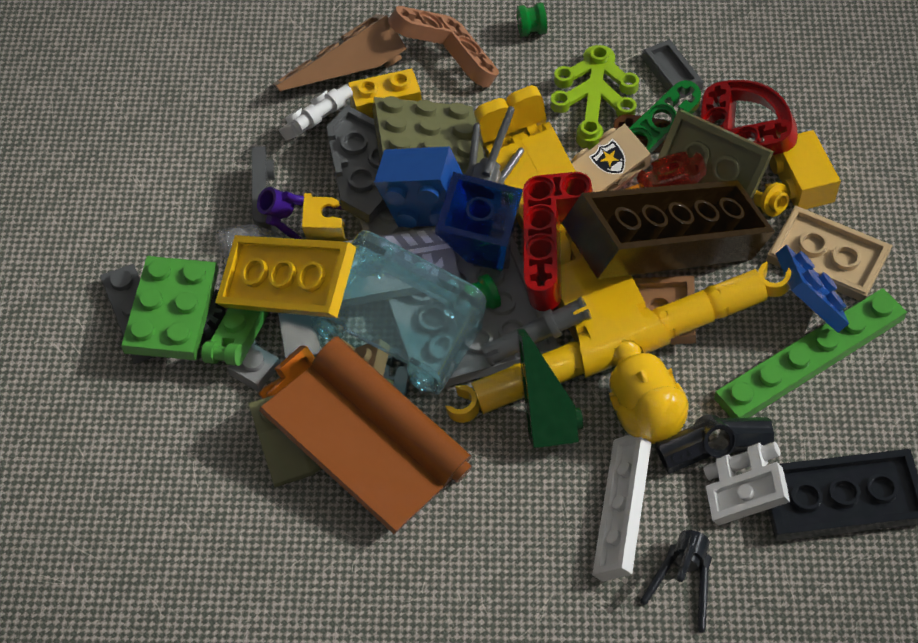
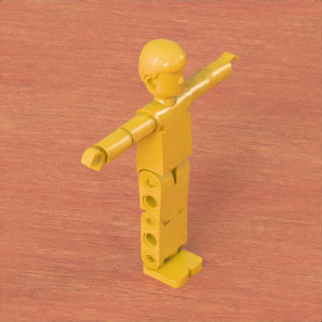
[445,85,791,444]

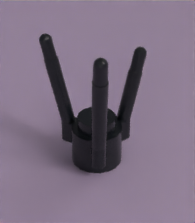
[640,530,712,633]

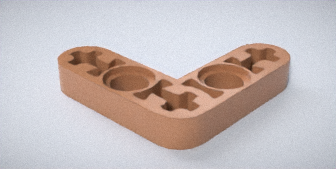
[388,6,499,88]

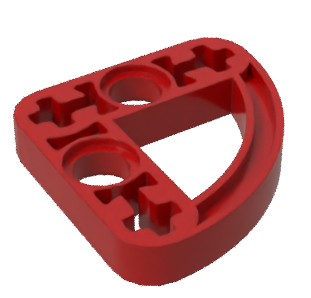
[701,80,798,155]

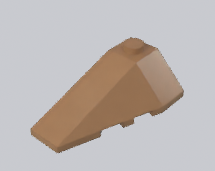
[273,14,407,91]

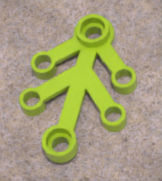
[550,45,639,150]

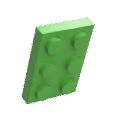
[121,256,219,361]

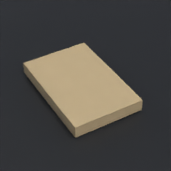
[766,205,893,301]

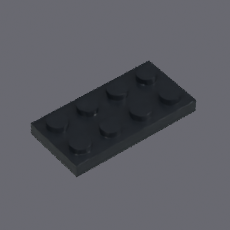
[768,449,918,541]

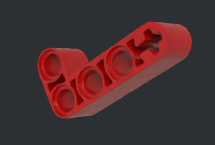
[523,172,593,312]

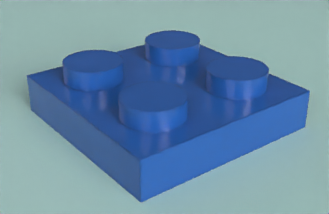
[775,245,849,333]

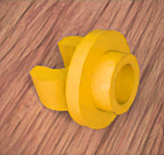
[753,182,789,217]

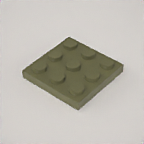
[372,96,484,174]

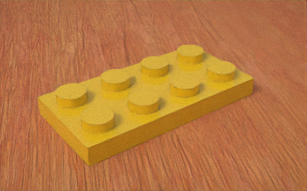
[215,235,357,318]

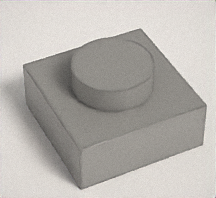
[228,344,280,392]

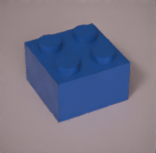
[374,146,472,228]

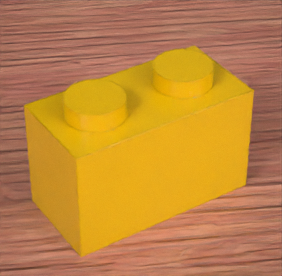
[769,130,841,209]

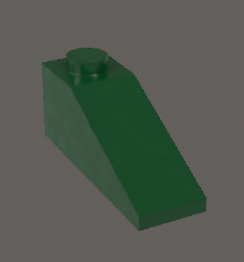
[517,329,584,448]

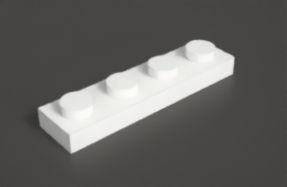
[592,435,651,582]

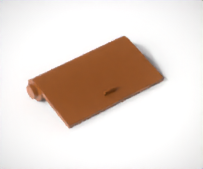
[259,336,472,534]

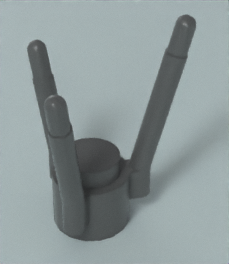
[465,106,524,195]

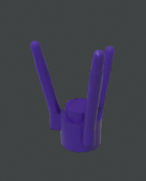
[257,187,344,239]

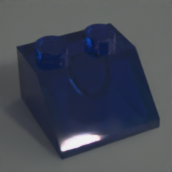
[435,172,523,271]

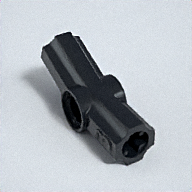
[655,414,774,474]

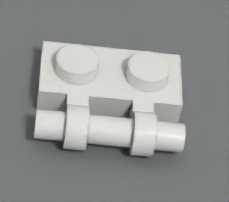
[279,84,353,141]
[704,442,790,526]

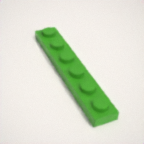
[714,288,907,418]

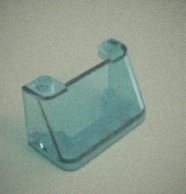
[311,230,486,396]

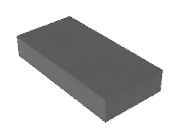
[641,39,704,99]

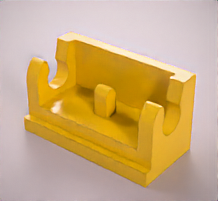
[302,193,348,242]

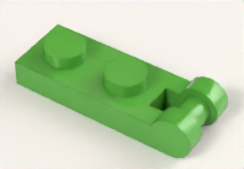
[201,308,269,366]

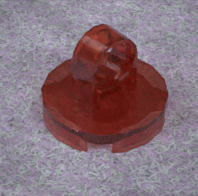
[636,152,707,188]

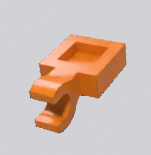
[259,346,315,399]

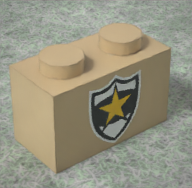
[572,124,651,192]

